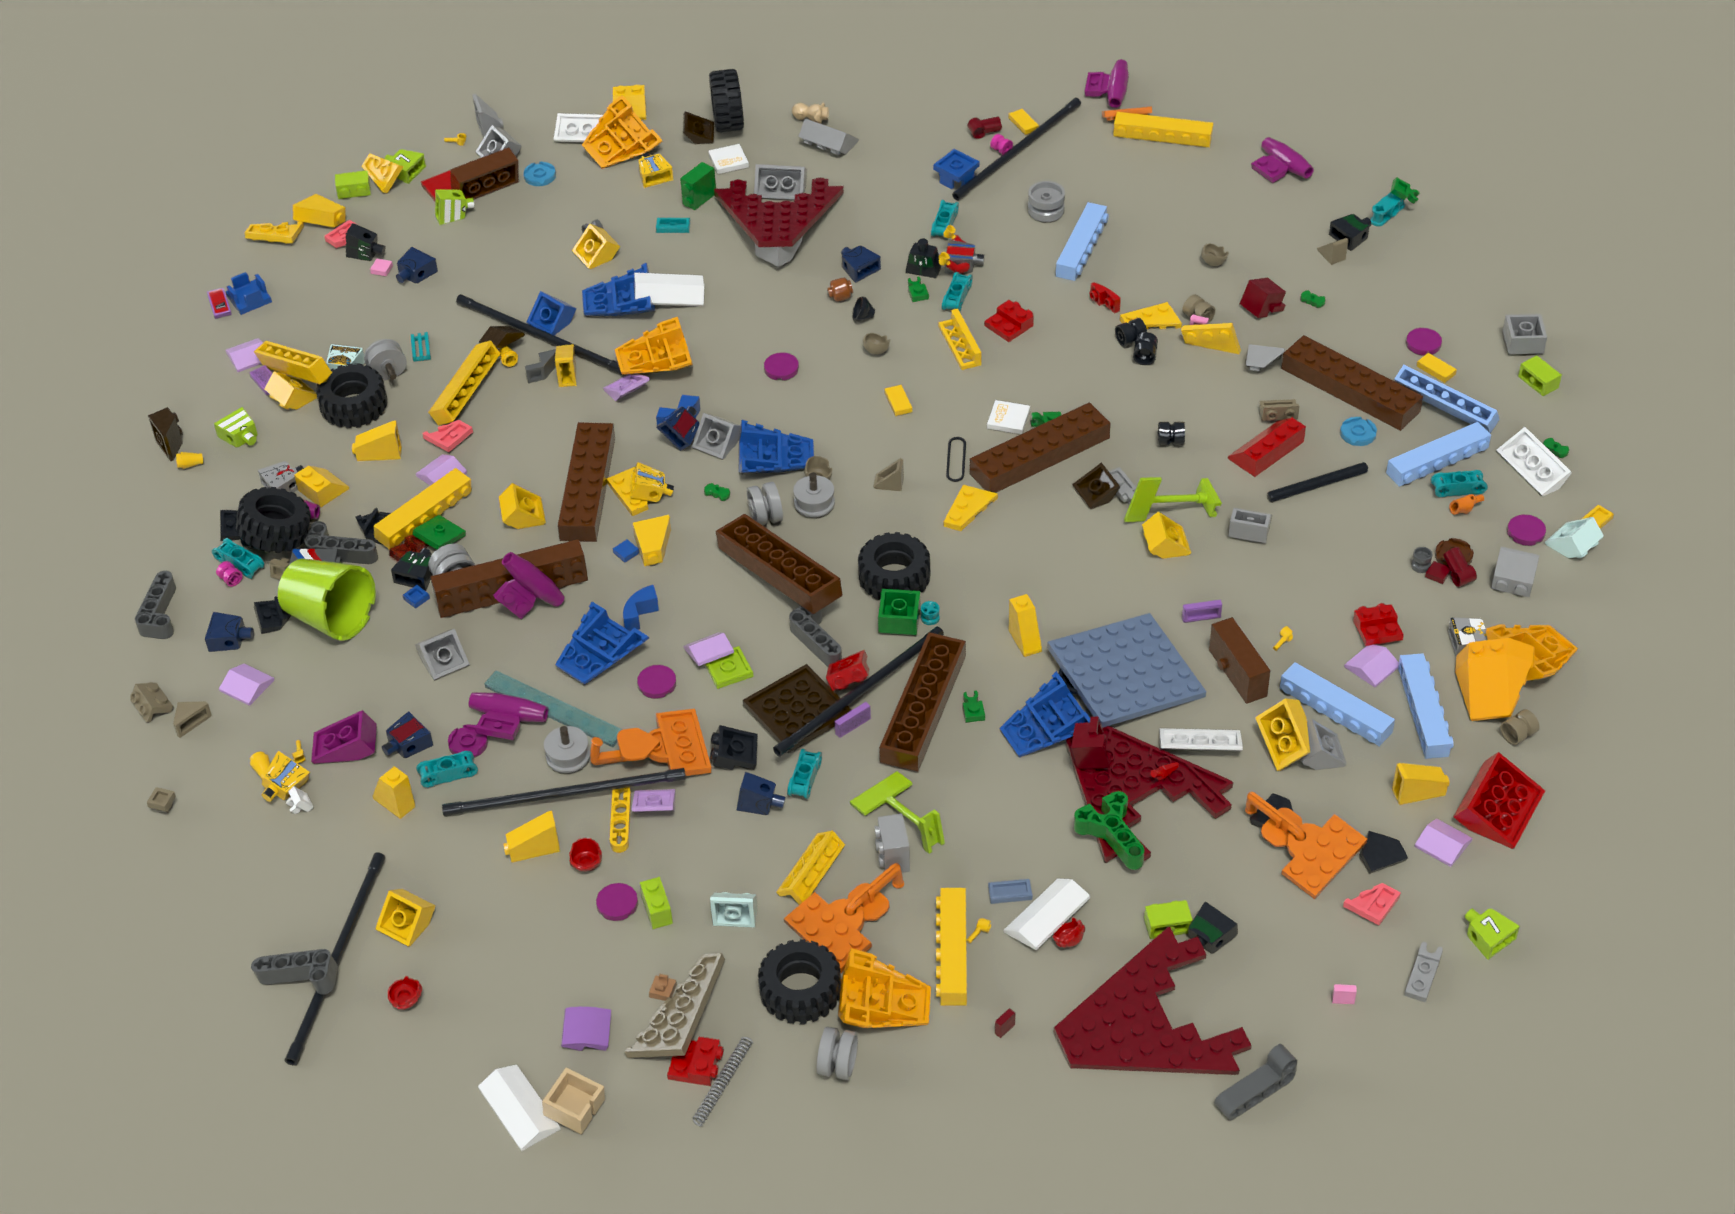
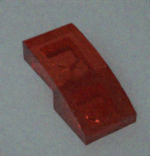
[389,535,429,561]

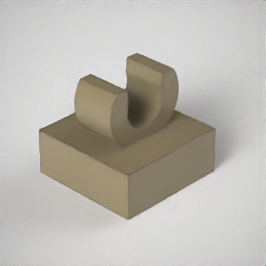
[269,558,290,580]
[147,787,176,813]

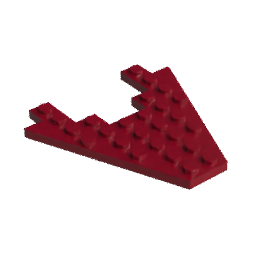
[714,177,844,247]
[1066,726,1233,862]
[1054,927,1252,1075]

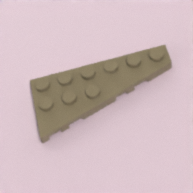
[624,953,725,1058]

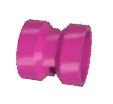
[990,134,1013,154]
[216,561,243,587]

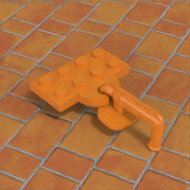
[590,709,712,776]
[1245,792,1368,899]
[784,863,904,973]

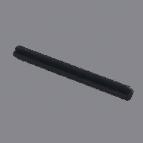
[1267,462,1368,502]

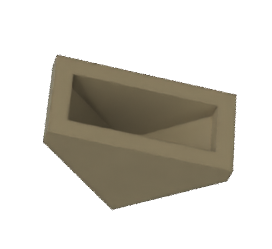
[1317,238,1348,265]
[873,458,904,491]
[173,701,212,738]

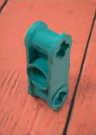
[1371,193,1405,226]
[931,200,959,239]
[942,272,973,312]
[1431,470,1488,497]
[212,538,265,579]
[787,749,822,799]
[416,751,478,787]

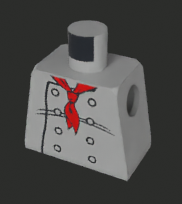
[258,461,304,492]

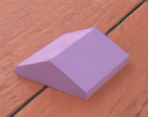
[225,338,263,372]
[603,374,650,401]
[416,454,467,485]
[684,632,734,666]
[1344,645,1399,688]
[219,664,274,706]
[632,789,675,812]
[1415,818,1473,867]

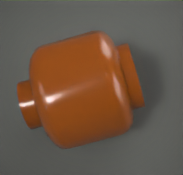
[827,277,853,302]

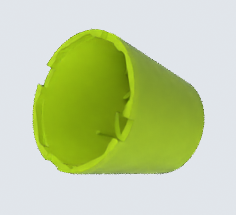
[278,559,376,641]

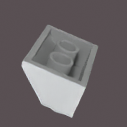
[798,119,859,155]
[754,164,807,200]

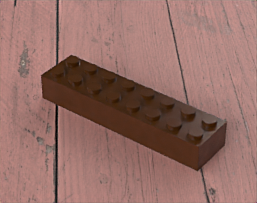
[1281,335,1423,431]
[970,402,1111,493]
[558,422,615,542]
[716,514,843,614]
[430,539,588,618]
[879,632,966,772]

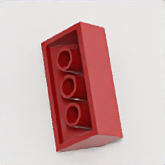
[1228,417,1306,477]

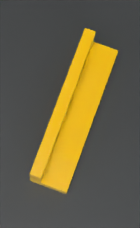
[938,309,981,370]
[776,830,845,905]

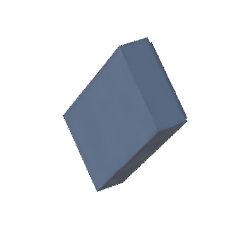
[988,879,1033,904]

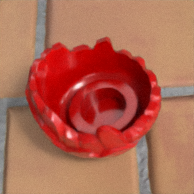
[569,838,602,871]
[1052,917,1085,948]
[388,976,422,1010]

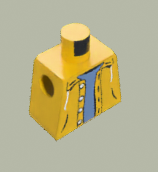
[638,153,673,188]
[631,462,674,502]
[261,751,310,802]

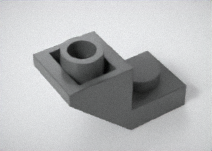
[525,349,556,383]

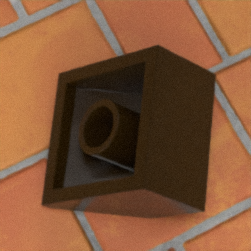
[148,407,183,462]

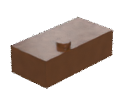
[450,147,519,200]
[1209,617,1271,704]

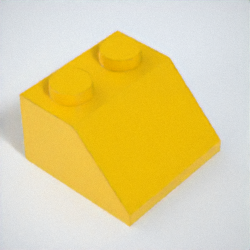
[613,85,646,120]
[572,224,620,269]
[265,371,317,410]
[294,465,349,508]
[499,483,546,529]
[1142,512,1191,559]
[375,889,436,946]

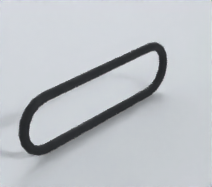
[946,437,966,482]

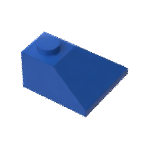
[526,291,577,335]

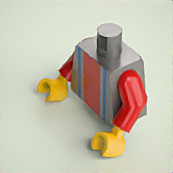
[939,225,985,274]

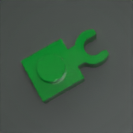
[1390,177,1420,204]
[908,276,929,302]
[963,691,985,723]

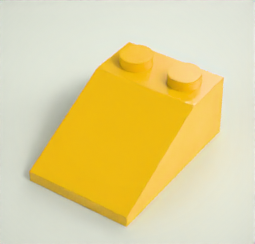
[1255,698,1310,771]

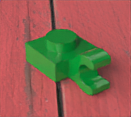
[1030,412,1061,427]

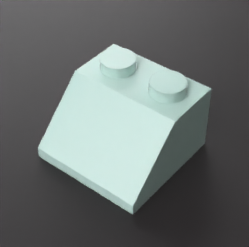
[1545,517,1604,558]
[710,892,758,928]

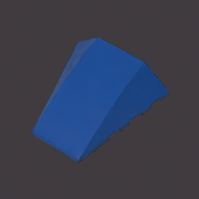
[582,263,656,316]
[739,420,814,473]
[555,602,649,685]
[1000,671,1090,758]

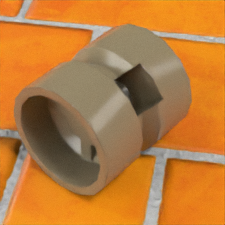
[1182,294,1216,322]
[1500,709,1540,745]

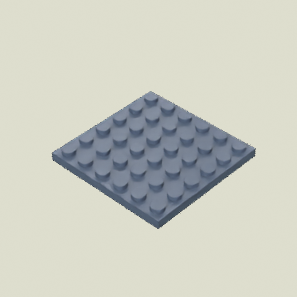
[1047,613,1206,728]

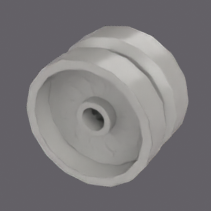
[1028,181,1065,222]
[747,482,783,526]
[428,543,475,576]
[817,1026,858,1080]

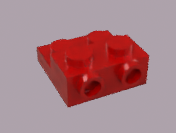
[984,300,1034,342]
[1353,603,1404,646]
[826,650,870,691]
[667,1037,724,1086]

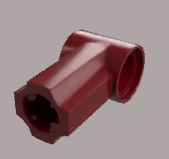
[967,116,1002,139]
[1443,547,1477,587]

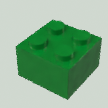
[878,589,921,635]

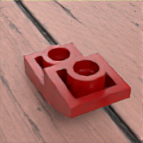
[1089,282,1121,313]

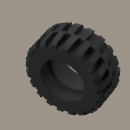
[709,69,744,133]
[316,363,387,428]
[235,487,311,553]
[858,532,931,600]
[758,939,841,1024]

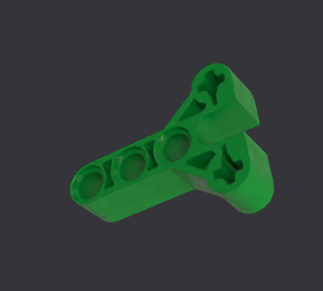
[1074,791,1144,870]

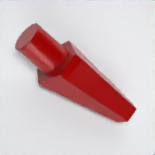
[1151,762,1179,781]

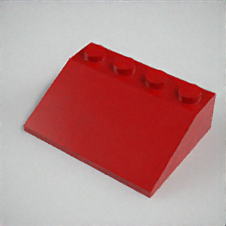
[1453,752,1545,849]

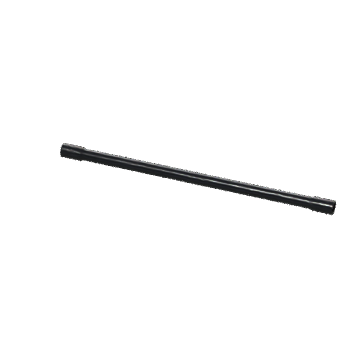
[952,98,1081,201]
[456,294,622,375]
[773,626,944,757]
[442,768,686,816]
[285,852,386,1066]

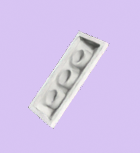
[554,113,603,142]
[634,273,704,307]
[1496,427,1572,496]
[1159,728,1243,751]
[1004,879,1090,950]
[478,1065,561,1152]

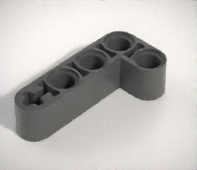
[304,521,378,564]
[135,570,176,639]
[789,606,842,667]
[251,949,338,995]
[1214,1044,1298,1120]

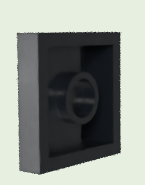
[710,725,758,770]

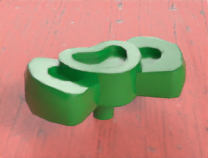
[1300,290,1326,308]
[1543,438,1569,458]
[704,483,730,501]

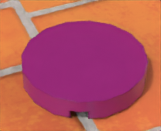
[1406,328,1442,355]
[764,352,799,380]
[1507,514,1546,546]
[637,665,676,699]
[448,724,488,759]
[596,883,638,921]

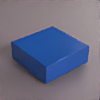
[613,539,639,562]
[403,585,430,609]

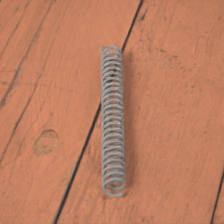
[692,1037,753,1126]

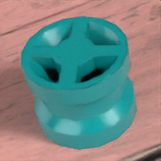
[921,601,940,625]

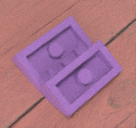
[561,1007,611,1051]

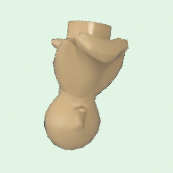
[792,103,829,124]

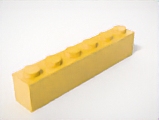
[1114,112,1213,148]
[254,341,332,384]
[428,341,501,425]
[374,468,471,550]
[936,888,967,1006]

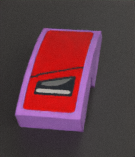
[207,288,232,319]

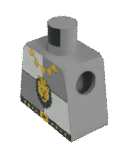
[1448,618,1488,656]

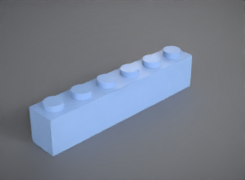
[1056,202,1109,281]
[1394,365,1500,433]
[1386,422,1491,487]
[1398,653,1454,759]
[1280,662,1395,747]

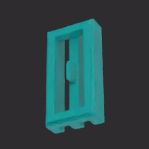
[656,218,691,233]
[410,332,431,362]

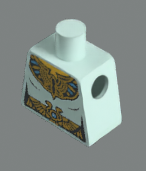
[326,344,365,370]

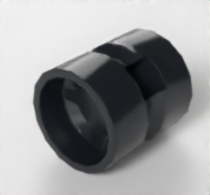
[1115,318,1147,347]
[1133,332,1158,366]
[1158,422,1185,445]

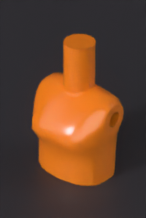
[1449,494,1484,515]

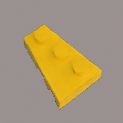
[362,153,403,193]
[244,221,304,244]
[1120,302,1182,330]
[1181,323,1241,354]
[607,467,648,516]
[944,485,998,531]

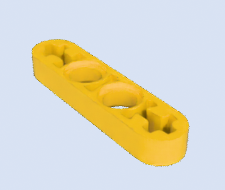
[610,787,631,853]

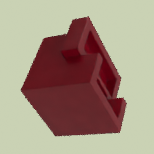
[1240,277,1286,318]
[1071,716,1112,769]

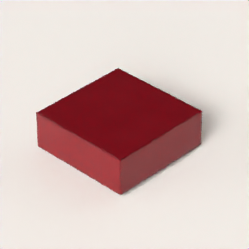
[1425,561,1451,584]
[995,1009,1015,1038]

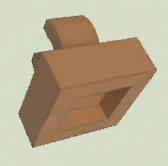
[649,974,677,1001]

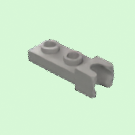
[1404,942,1443,1003]

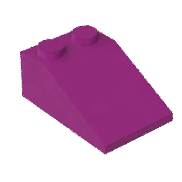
[311,710,377,764]

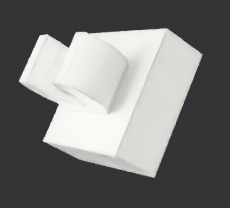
[286,786,313,814]

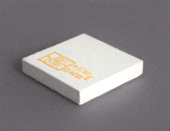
[708,144,749,174]
[987,400,1030,434]

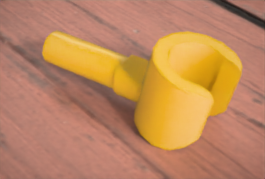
[444,133,466,146]
[1273,626,1293,651]
[292,740,306,764]
[966,918,991,944]

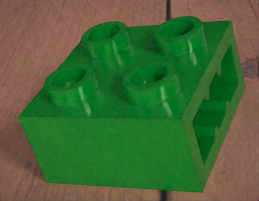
[680,162,716,210]

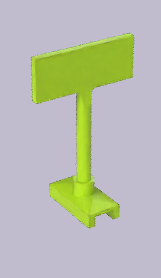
[1124,477,1222,522]
[850,771,945,854]

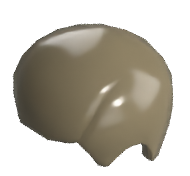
[1201,243,1229,266]
[863,333,890,355]
[804,456,832,480]

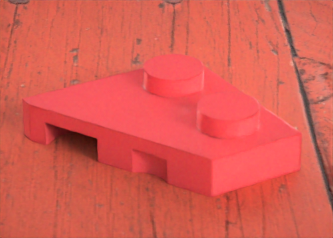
[324,220,356,248]
[422,420,473,452]
[1343,883,1401,925]

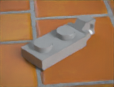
[1109,467,1136,505]

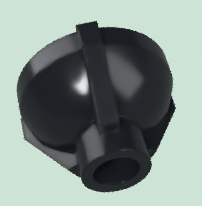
[852,296,875,321]

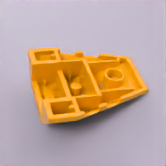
[582,95,663,169]
[615,317,693,375]
[1486,624,1578,681]
[1455,638,1535,721]
[838,948,931,1028]

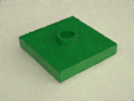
[413,515,466,550]

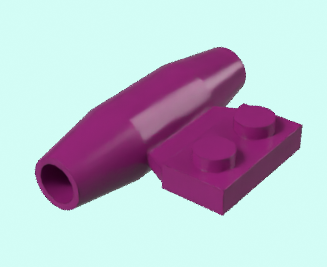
[1085,59,1129,108]
[1251,137,1314,183]
[493,552,565,619]
[469,692,549,740]

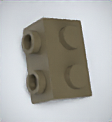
[1259,399,1299,421]
[130,682,173,722]

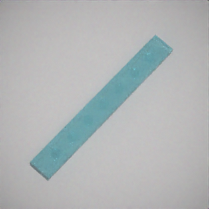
[484,671,623,747]

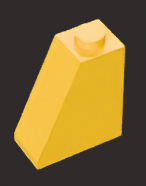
[293,194,346,227]
[555,344,577,387]
[352,421,402,461]
[633,515,671,566]
[1009,594,1042,657]
[1392,763,1450,805]
[373,766,415,819]
[503,811,560,863]

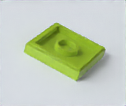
[705,646,754,689]

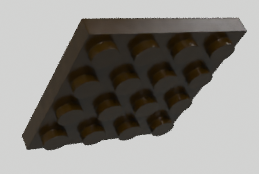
[743,664,852,753]

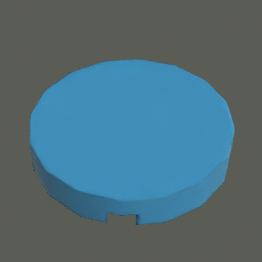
[524,162,556,186]
[1340,417,1377,446]

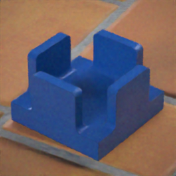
[933,149,980,189]
[226,272,272,315]

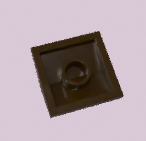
[683,111,714,144]
[479,326,525,350]
[1072,462,1120,509]

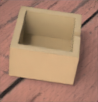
[542,1068,605,1134]

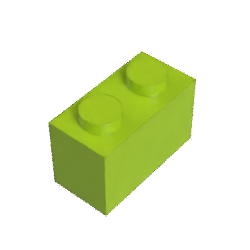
[335,170,371,199]
[1518,355,1562,396]
[640,877,673,929]
[1144,900,1193,939]

